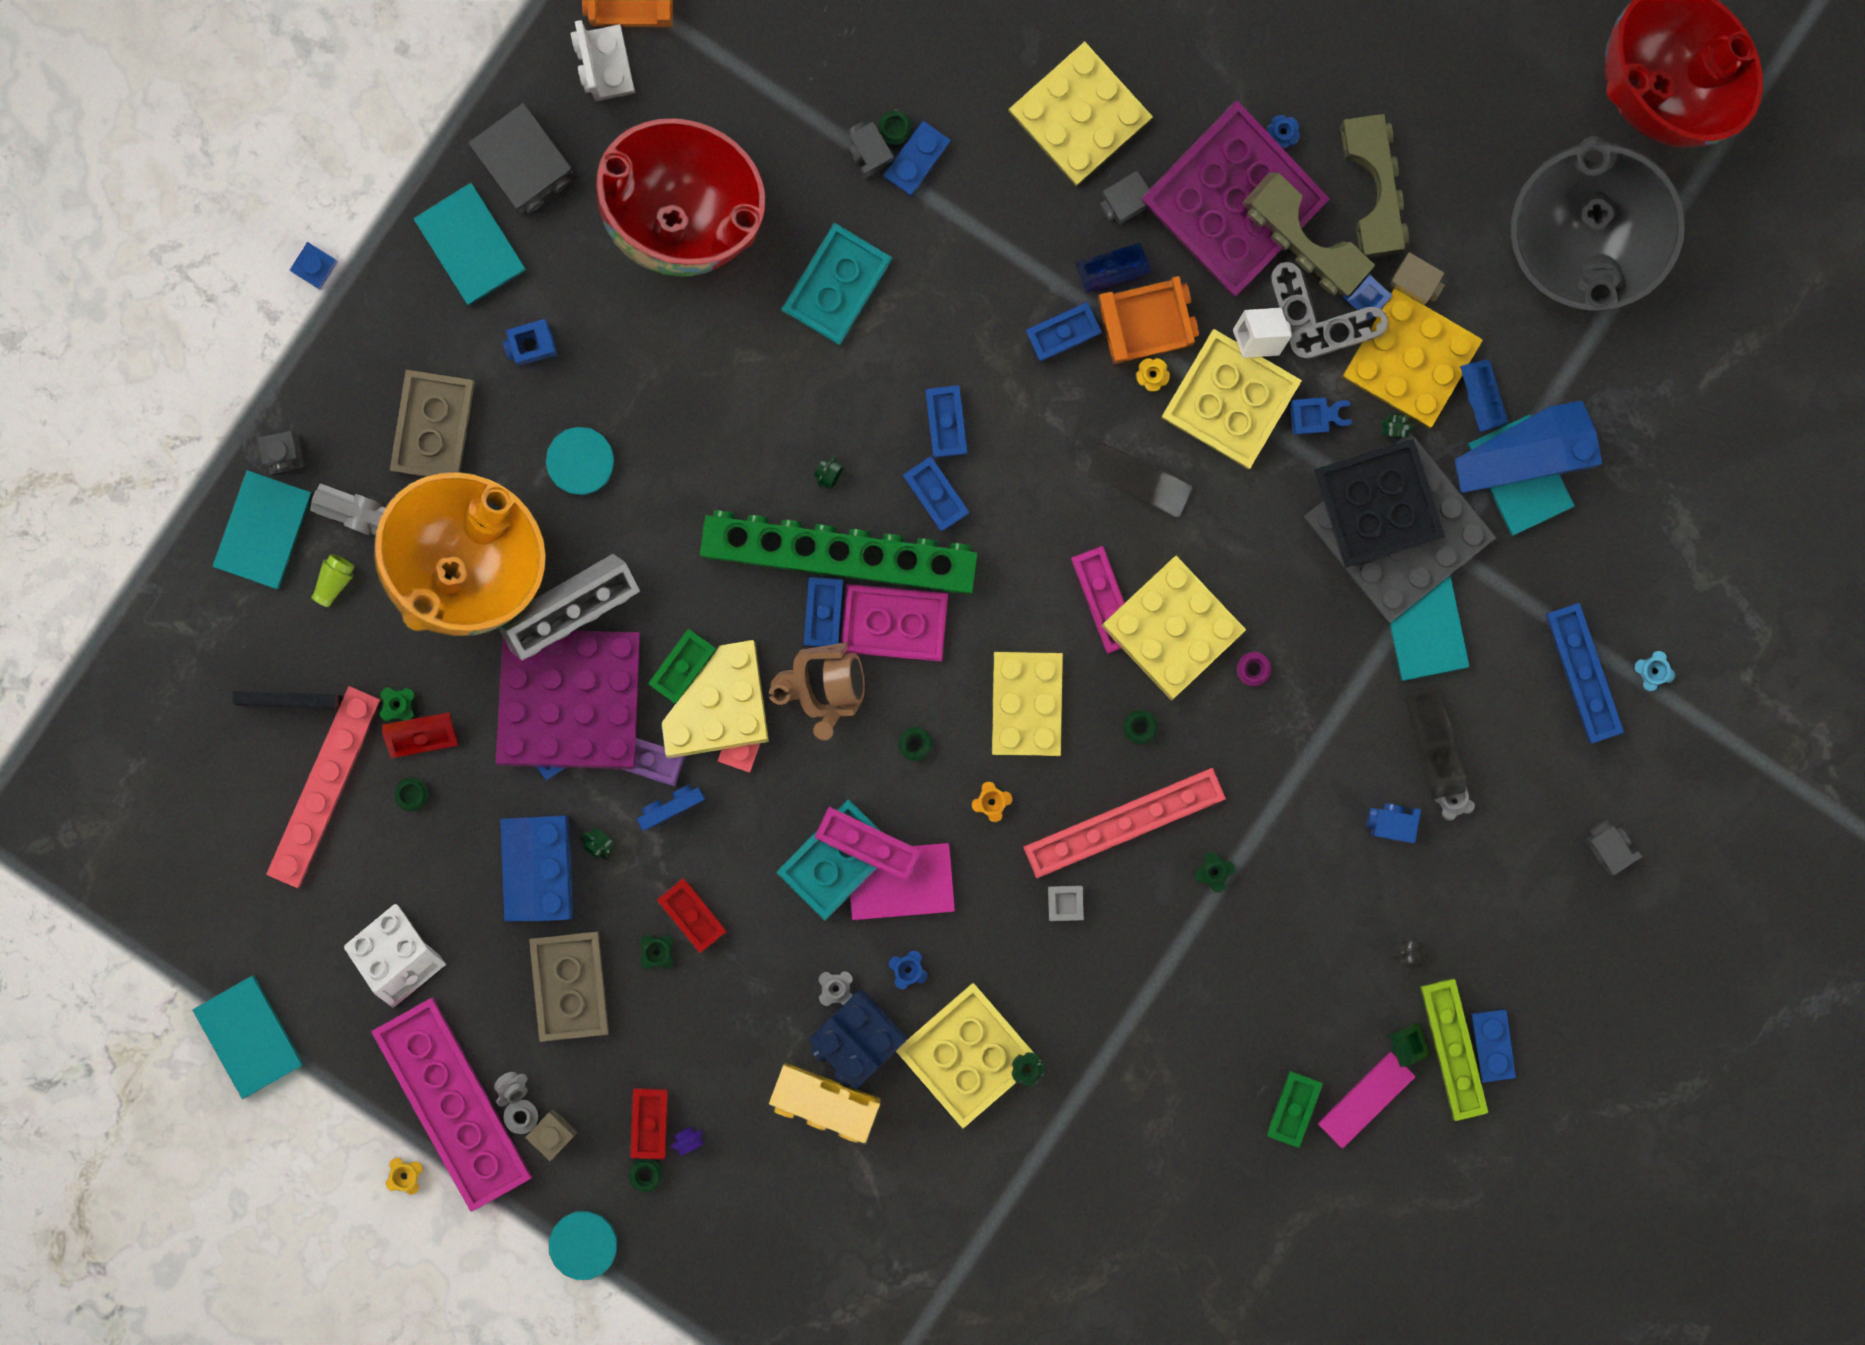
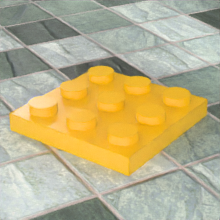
[1342,288,1483,429]

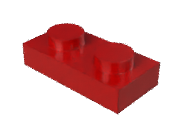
[382,712,458,758]
[657,878,727,953]
[630,1088,668,1159]

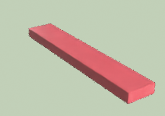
[1023,768,1226,878]

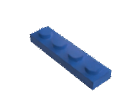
[1545,603,1624,744]

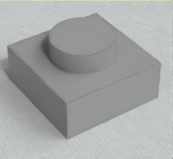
[1048,885,1084,921]

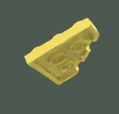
[662,640,769,759]

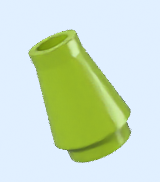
[311,554,355,607]

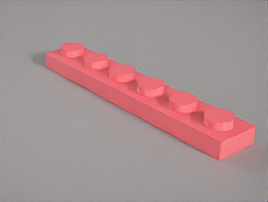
[266,686,382,888]

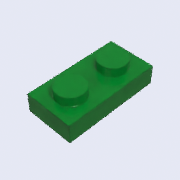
[648,629,717,704]
[1266,1070,1323,1148]

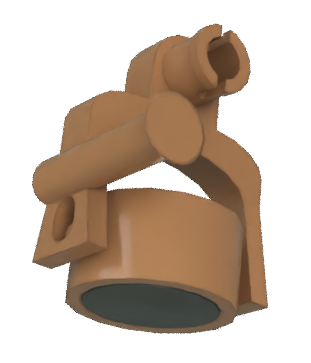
[769,642,865,741]

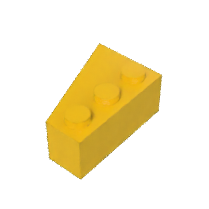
[769,1062,881,1143]

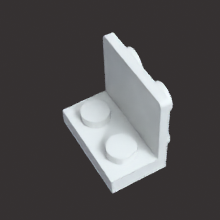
[571,20,635,101]
[344,904,446,1008]

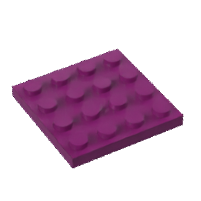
[1140,101,1330,297]
[496,631,641,769]

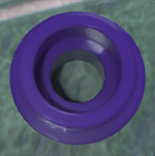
[671,1126,704,1156]

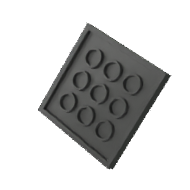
[1303,432,1496,624]

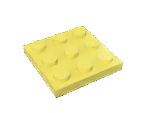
[1009,41,1153,187]
[1161,329,1302,470]
[1101,556,1246,700]
[896,983,1041,1128]

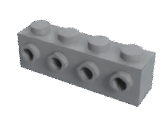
[499,554,640,660]

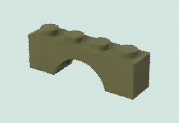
[1340,114,1409,258]
[1242,172,1375,296]

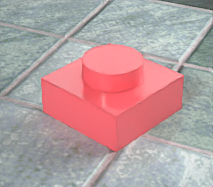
[718,743,761,773]

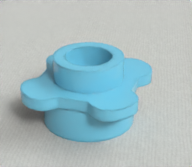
[1634,651,1675,691]

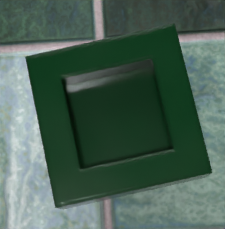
[1389,1023,1430,1067]

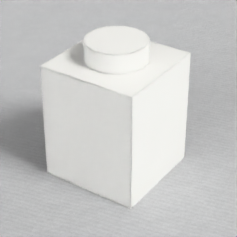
[1233,308,1291,358]

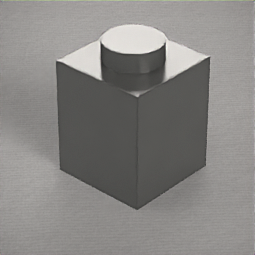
[1099,170,1149,226]

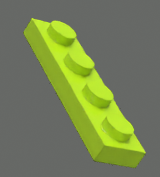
[1420,978,1488,1121]

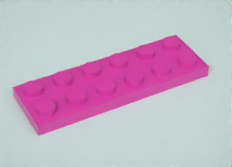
[371,997,532,1212]

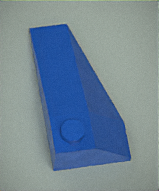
[1454,401,1602,494]

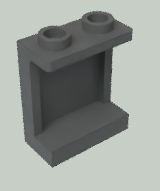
[468,103,575,214]

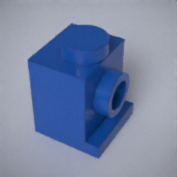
[503,319,558,366]
[1366,803,1421,843]

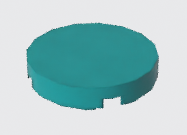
[546,427,615,496]
[549,1211,617,1280]

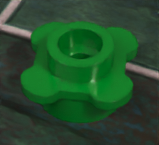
[380,687,415,721]

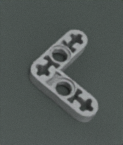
[1272,262,1389,359]

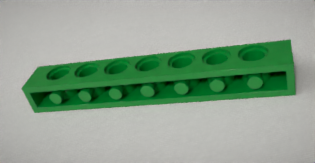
[700,510,978,595]

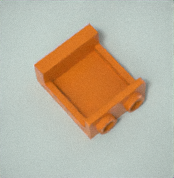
[582,0,673,27]
[1098,276,1199,365]

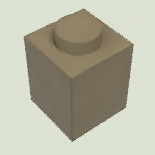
[1388,252,1445,305]
[525,1108,578,1161]

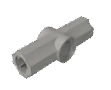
[310,483,386,536]

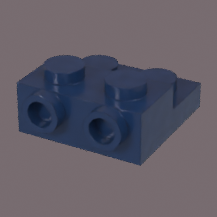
[808,989,909,1090]

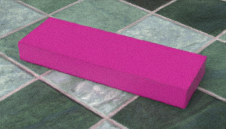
[1071,546,1125,654]
[814,807,922,883]
[1317,1051,1416,1149]

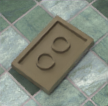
[390,370,475,477]
[529,931,609,1042]

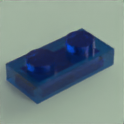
[1075,243,1151,293]

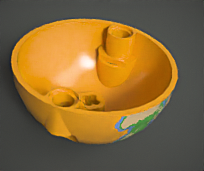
[375,472,545,636]

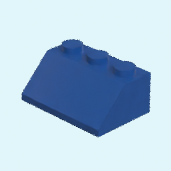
[500,816,574,921]

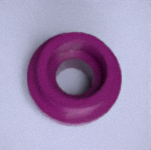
[1237,652,1271,686]

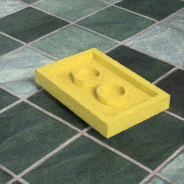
[992,652,1063,756]

